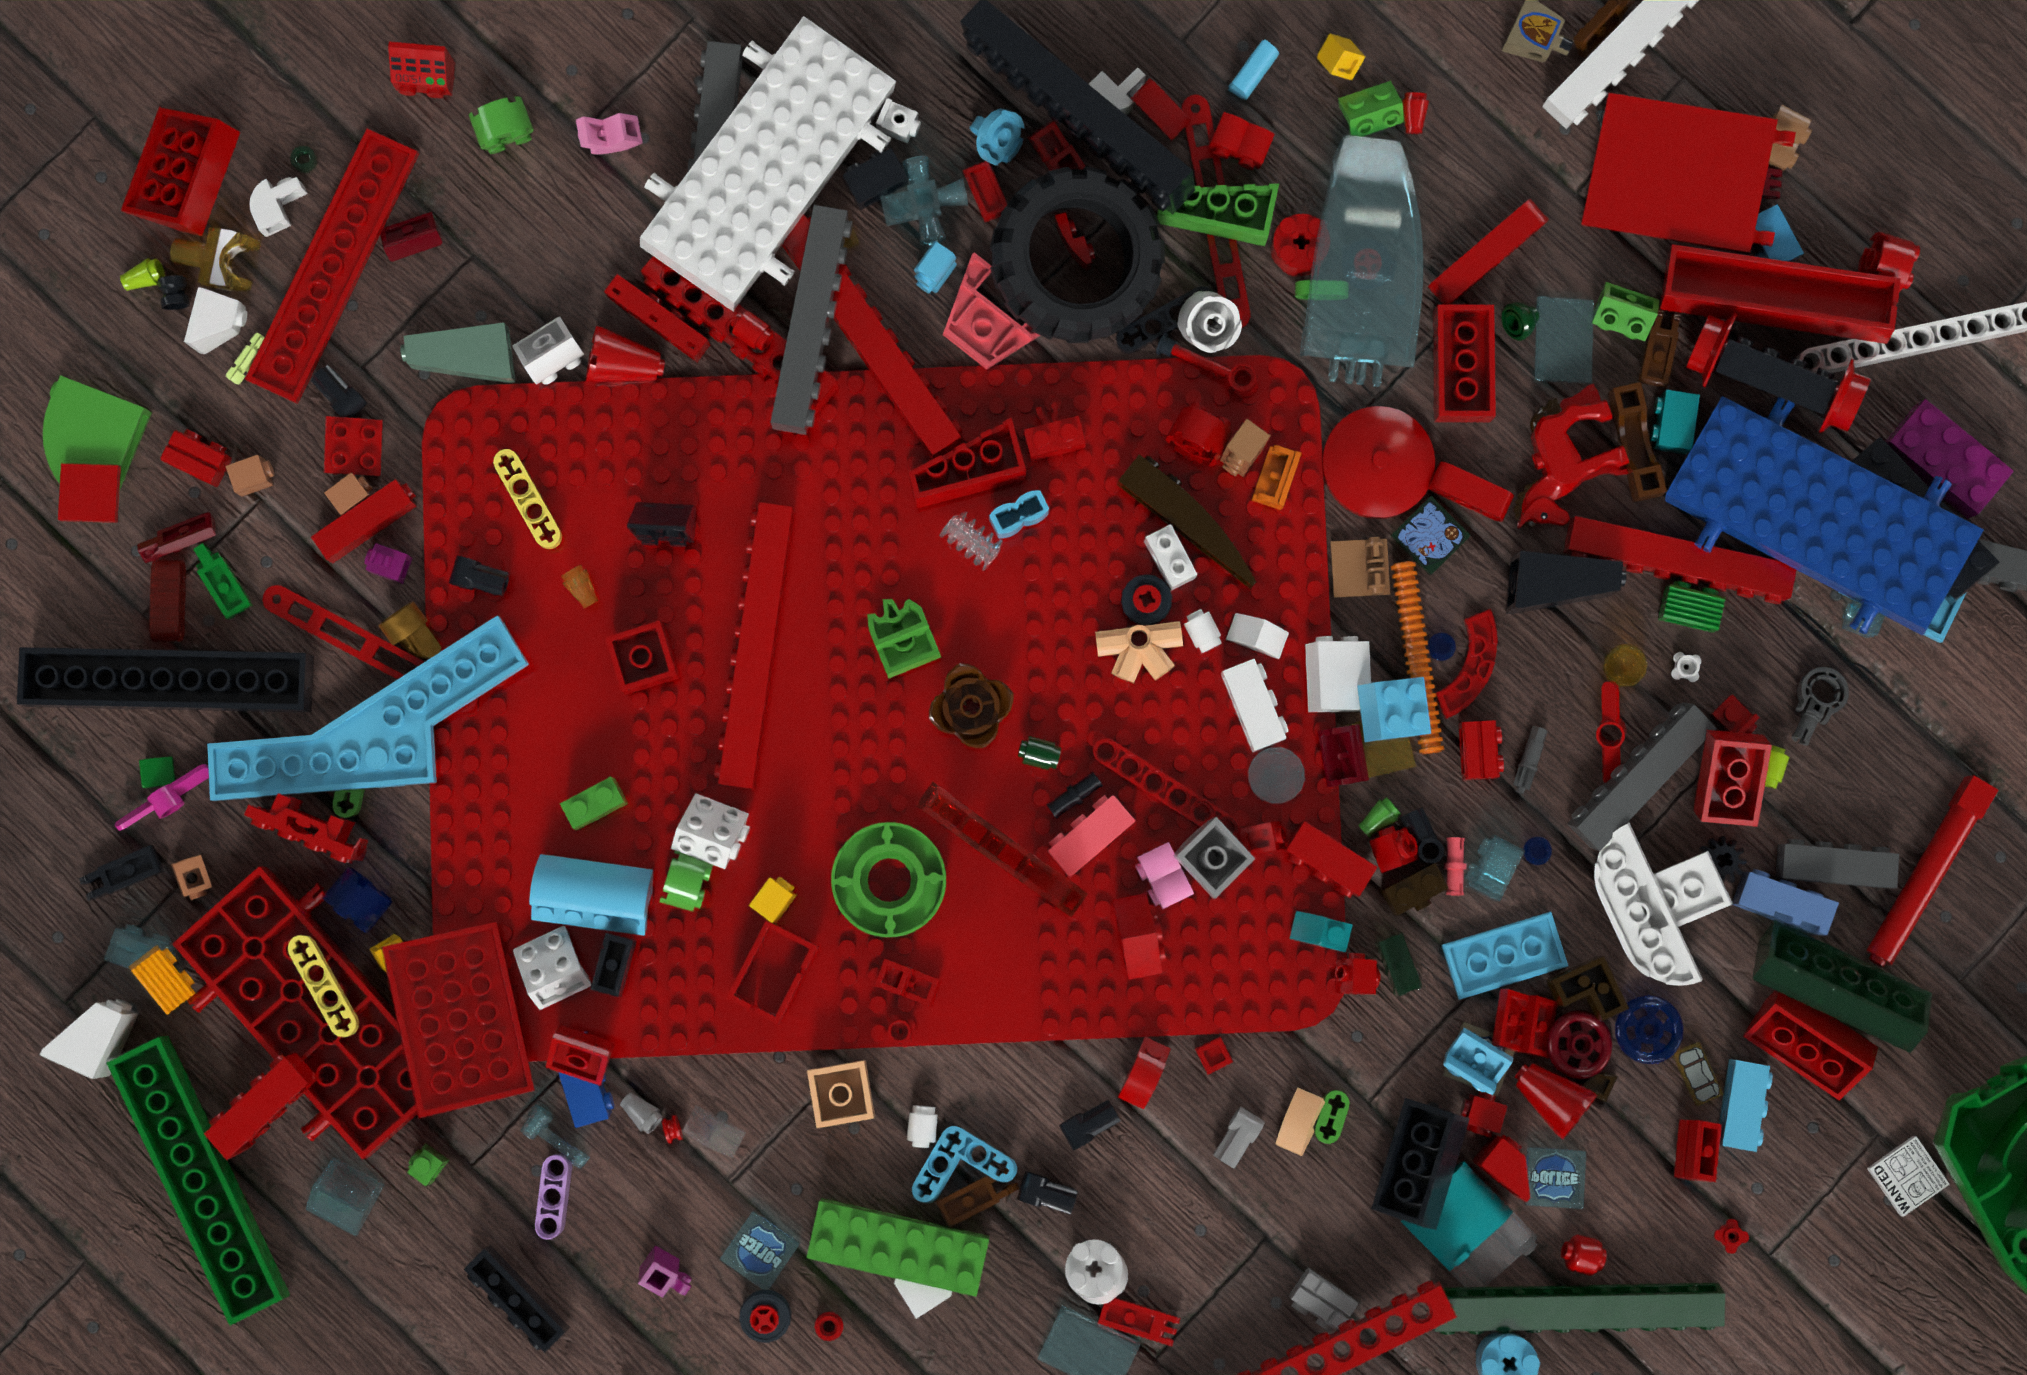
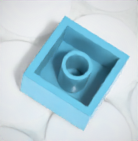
[1357,677,1431,742]

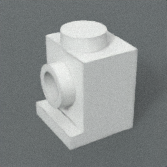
[876,98,921,144]

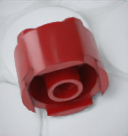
[1270,214,1330,277]
[1858,232,1920,292]
[1166,402,1232,466]

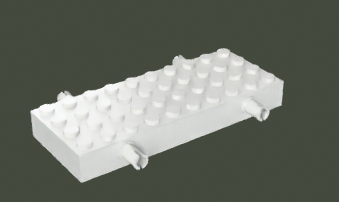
[640,16,896,311]

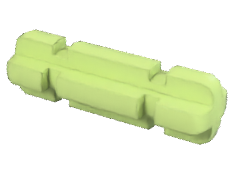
[226,333,265,384]

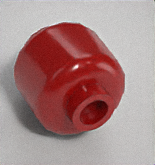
[1561,1234,1607,1276]

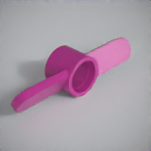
[115,764,209,831]

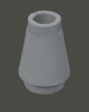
[620,1092,663,1134]

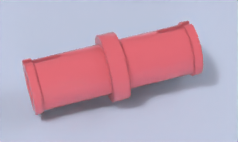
[1444,837,1467,896]

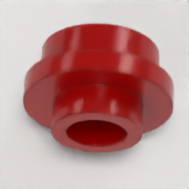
[815,1311,844,1341]

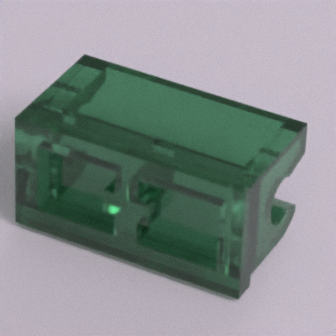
[1375,933,1422,997]

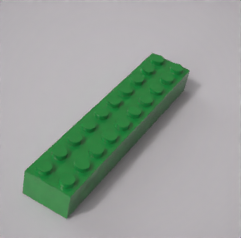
[106,1036,291,1326]

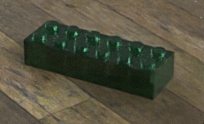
[1752,920,1932,1053]

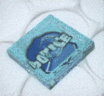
[1524,1147,1586,1209]
[720,1210,800,1290]

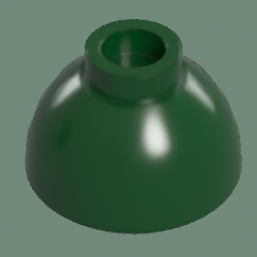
[1501,302,1539,341]

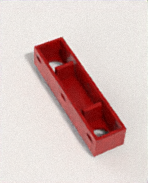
[604,274,710,363]

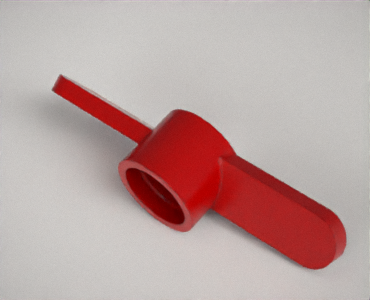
[1596,680,1627,784]

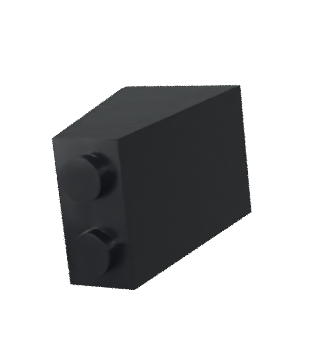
[1505,551,1627,614]

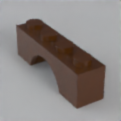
[1607,382,1667,503]

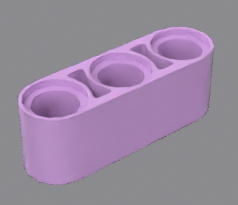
[535,1153,572,1240]

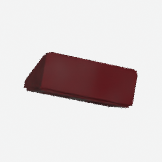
[380,212,442,262]

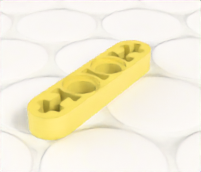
[494,449,562,549]
[288,935,359,1037]

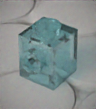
[1842,601,1885,638]

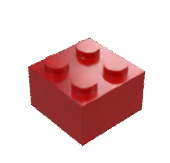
[605,620,680,695]

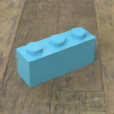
[1719,1059,1773,1152]

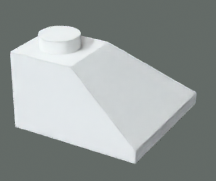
[184,287,247,354]

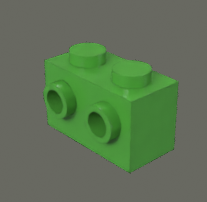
[1592,282,1659,341]

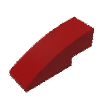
[1027,121,1085,171]

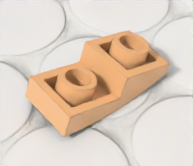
[1276,1088,1325,1156]

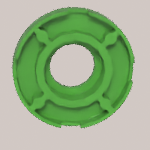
[831,822,946,937]

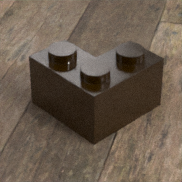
[1546,956,1629,1021]

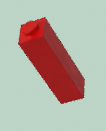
[311,479,417,563]

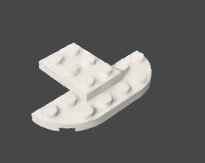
[1594,823,1733,986]

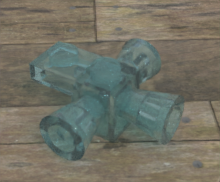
[880,156,968,245]

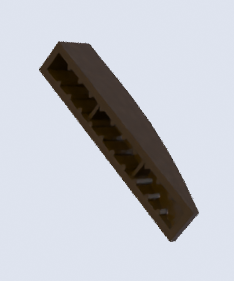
[1117,454,1256,589]

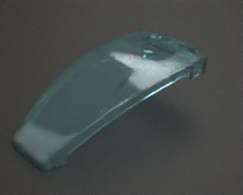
[1300,135,1423,387]

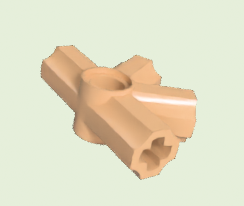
[1095,621,1183,683]

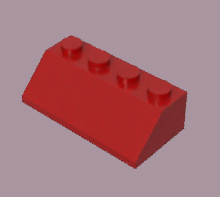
[1743,983,1879,1101]

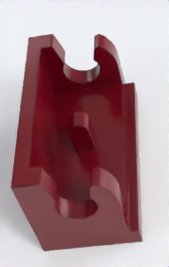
[1318,724,1369,787]

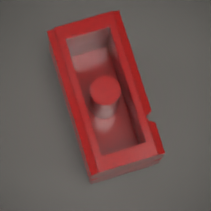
[160,429,232,488]
[1458,720,1504,780]
[1674,1120,1722,1182]

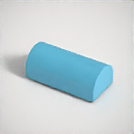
[1228,40,1279,100]

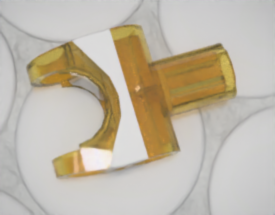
[170,227,261,291]

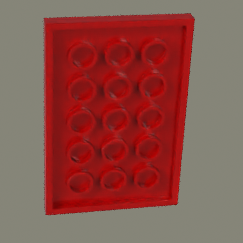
[381,922,534,1118]

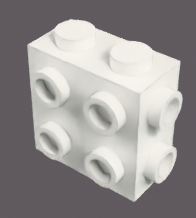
[671,793,750,869]

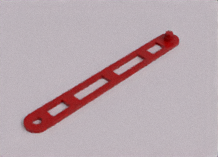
[1182,95,1251,328]
[263,585,478,713]

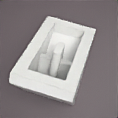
[1226,613,1289,659]
[894,1278,952,1319]

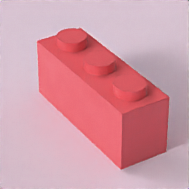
[1048,795,1135,878]

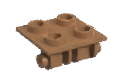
[1330,537,1390,598]

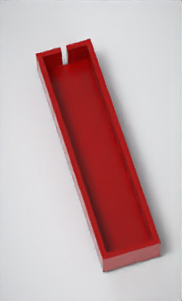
[1660,244,1901,344]

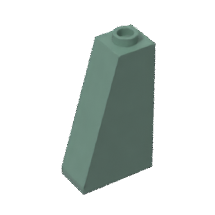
[400,322,516,384]

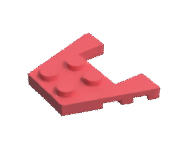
[943,252,1041,370]

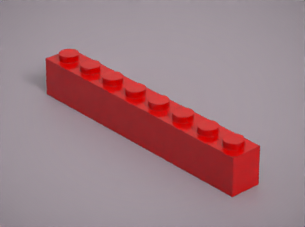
[1563,516,1797,604]

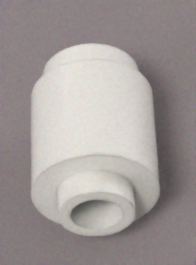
[1184,609,1222,653]
[907,1105,938,1148]

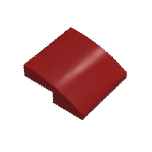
[1492,989,1557,1058]

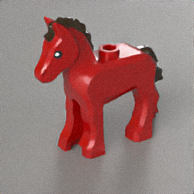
[1513,383,1629,529]

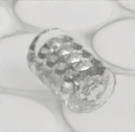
[939,511,1003,572]

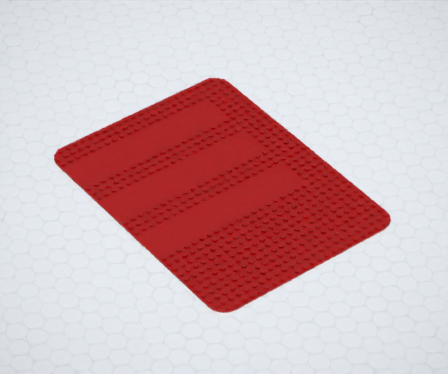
[422,355,1347,1062]

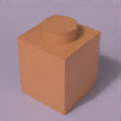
[226,455,275,497]
[324,472,373,516]

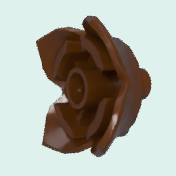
[929,663,1014,748]

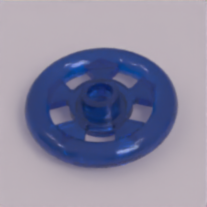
[1615,995,1684,1064]

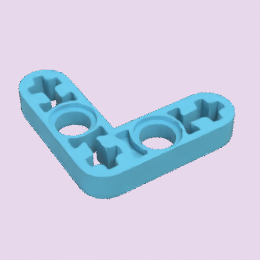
[912,1126,1017,1203]

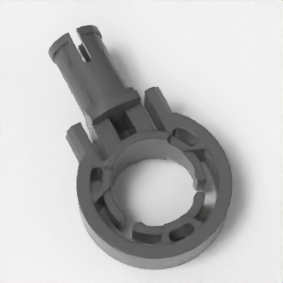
[1791,667,1849,746]

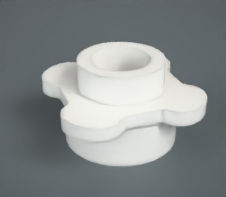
[1671,652,1701,682]

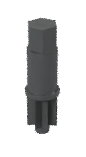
[1513,726,1548,794]

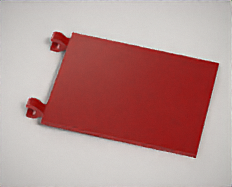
[1581,93,1796,253]

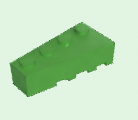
[1157,184,1279,246]

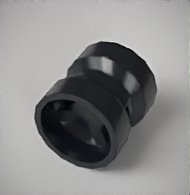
[157,275,190,310]

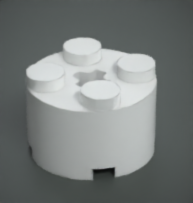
[1178,291,1242,353]
[1065,1240,1128,1304]

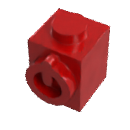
[1369,826,1419,873]
[1335,953,1381,995]
[1460,1091,1508,1137]

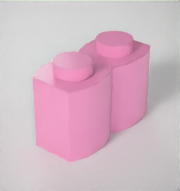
[1135,842,1194,909]

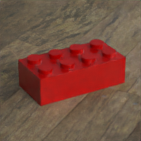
[1433,304,1496,422]

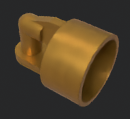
[378,601,441,660]

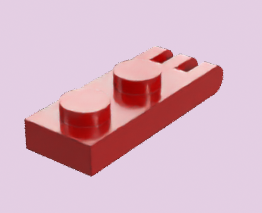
[1098,1297,1181,1346]

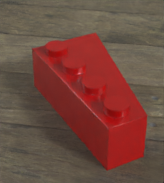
[908,418,1027,508]
[204,1052,318,1160]

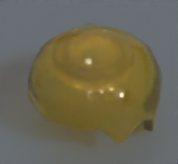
[1603,644,1648,688]

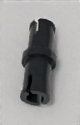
[1046,771,1103,819]

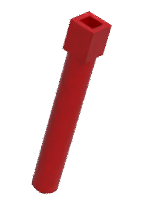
[1866,775,1999,968]

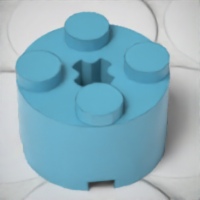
[1476,1332,1540,1375]

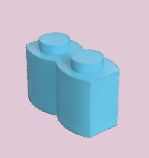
[914,241,957,294]
[989,490,1049,539]

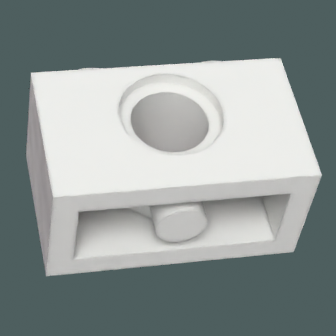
[1144,524,1197,591]

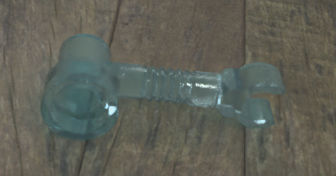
[520,1104,590,1169]

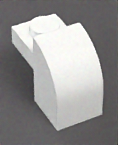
[1089,68,1146,115]
[250,177,308,237]

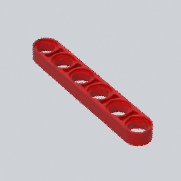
[1093,738,1239,837]

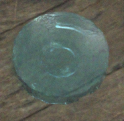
[1248,747,1305,804]

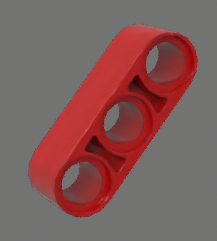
[1428,462,1514,522]

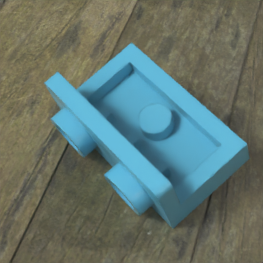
[1443,1028,1513,1095]

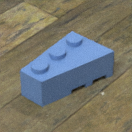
[1732,869,1839,935]

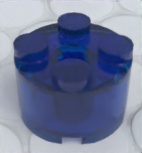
[323,867,393,934]

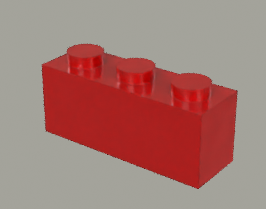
[1284,821,1378,898]

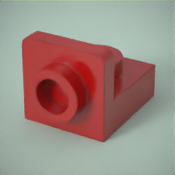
[1710,694,1760,734]
[1239,821,1287,855]

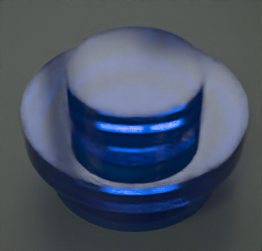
[1427,633,1456,661]
[1523,837,1552,865]

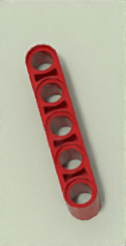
[1428,199,1549,304]

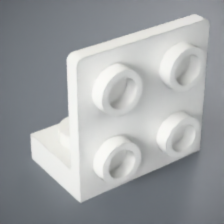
[513,926,592,1010]

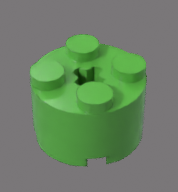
[469,96,534,154]
[659,850,713,912]

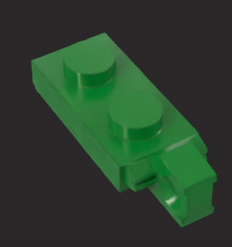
[193,543,253,620]

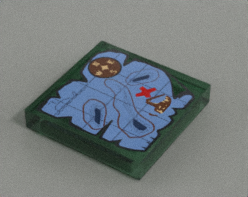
[1391,496,1471,576]

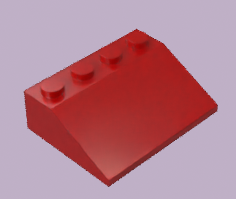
[121,107,240,236]

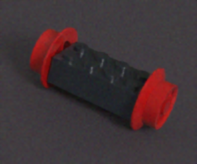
[1686,313,1871,434]

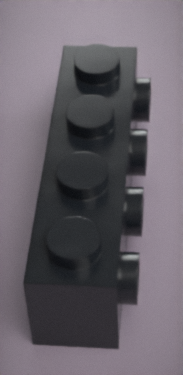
[464,1245,570,1353]

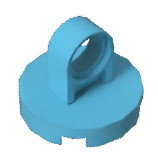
[970,108,1024,165]

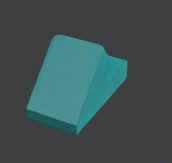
[1289,911,1353,952]

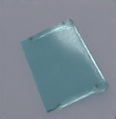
[1535,296,1594,383]
[1037,1305,1141,1375]

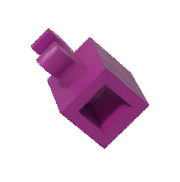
[364,543,413,584]
[638,1245,692,1298]

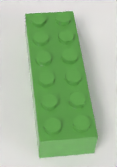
[806,1198,989,1297]

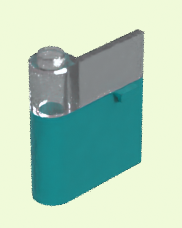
[1401,1161,1537,1287]

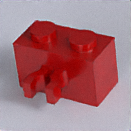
[1023,403,1086,462]

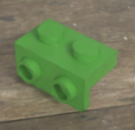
[1338,81,1404,139]

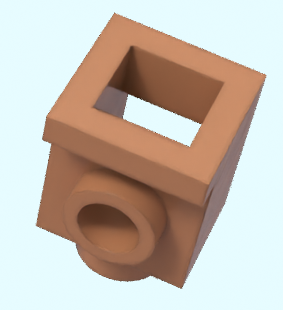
[171,854,212,900]

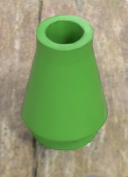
[1359,797,1401,838]

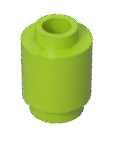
[1765,745,1790,789]

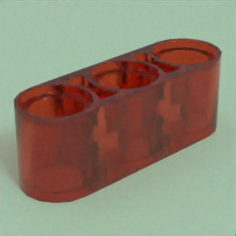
[149,560,186,642]

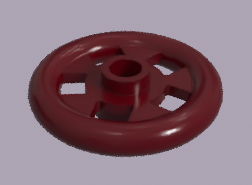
[1547,1010,1612,1079]

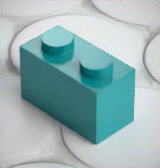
[1650,390,1700,455]

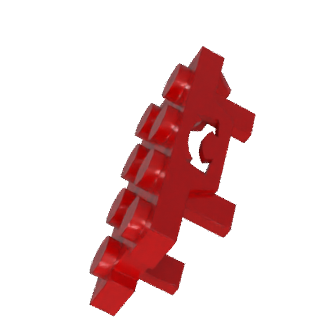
[244,793,368,864]

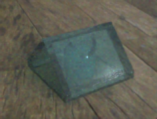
[305,1158,385,1236]

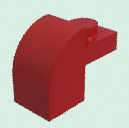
[1118,1037,1171,1110]

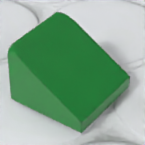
[139,757,176,789]

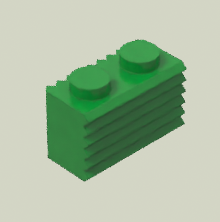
[1658,581,1726,633]

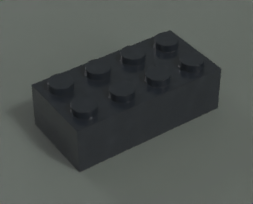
[1371,1098,1470,1230]

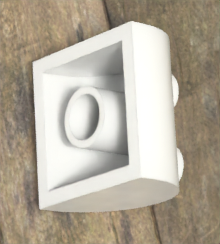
[512,316,584,385]

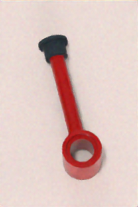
[1156,333,1259,397]

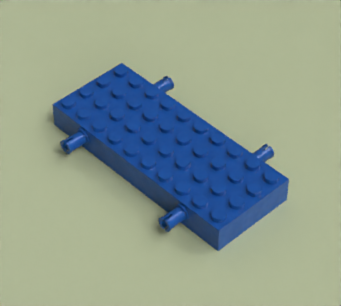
[1665,396,1984,636]

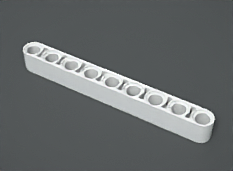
[1795,302,2027,373]

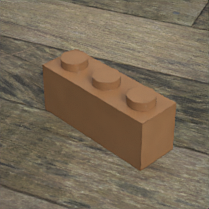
[1220,419,1270,477]

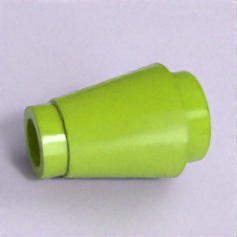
[120,258,166,291]

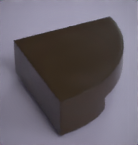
[1581,1073,1618,1102]

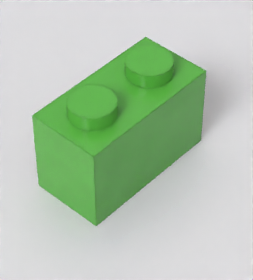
[560,777,629,830]

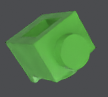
[407,1143,449,1186]

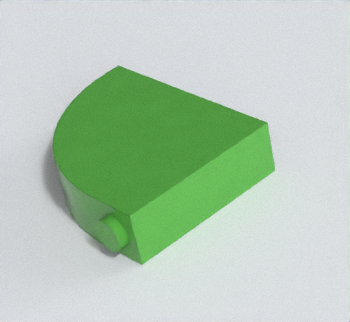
[43,375,152,488]

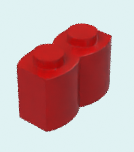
[1209,112,1275,170]

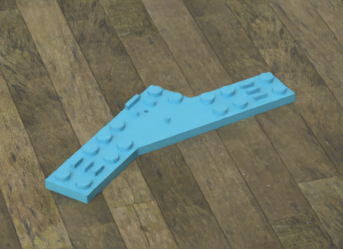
[207,615,529,801]

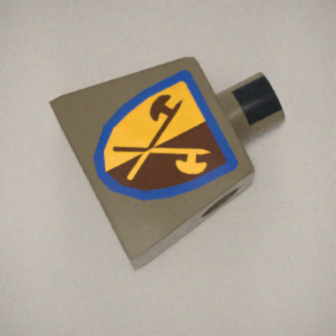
[1502,0,1574,62]

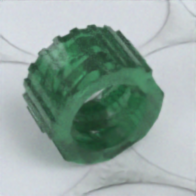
[290,145,318,173]

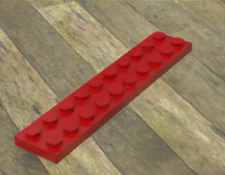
[245,129,419,404]

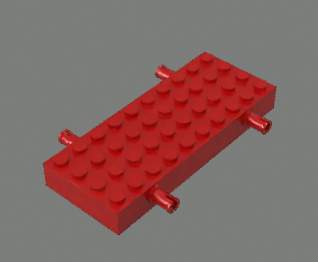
[172,866,417,1160]

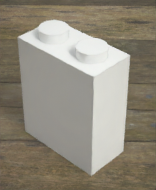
[1305,636,1371,712]

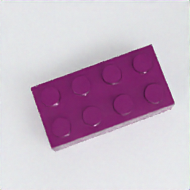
[1885,399,2014,519]

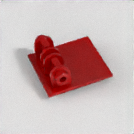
[324,416,382,476]

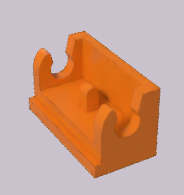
[1252,445,1301,510]

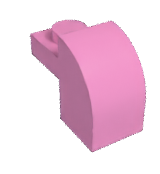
[576,113,643,154]

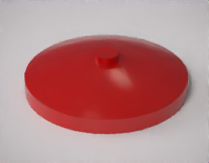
[1322,406,1435,519]

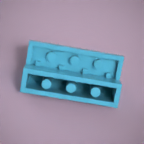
[529,854,653,936]

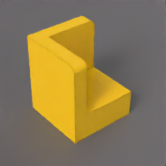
[1317,34,1365,80]

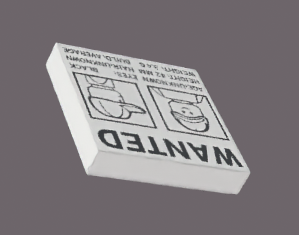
[1867,1136,1949,1217]

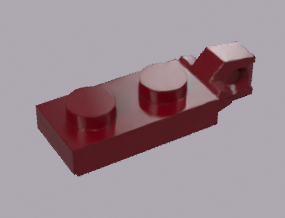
[137,512,216,563]

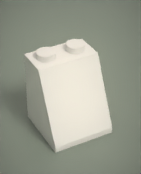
[40,999,139,1079]

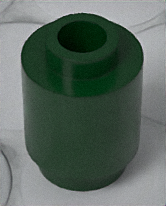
[1018,736,1061,770]

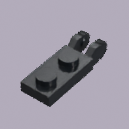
[79,845,164,901]

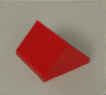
[545,1025,615,1086]

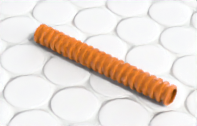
[1391,561,1445,755]

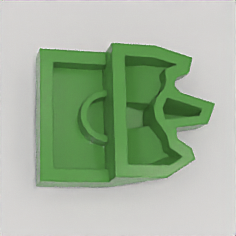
[867,599,941,678]

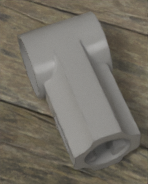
[1213,1106,1265,1168]

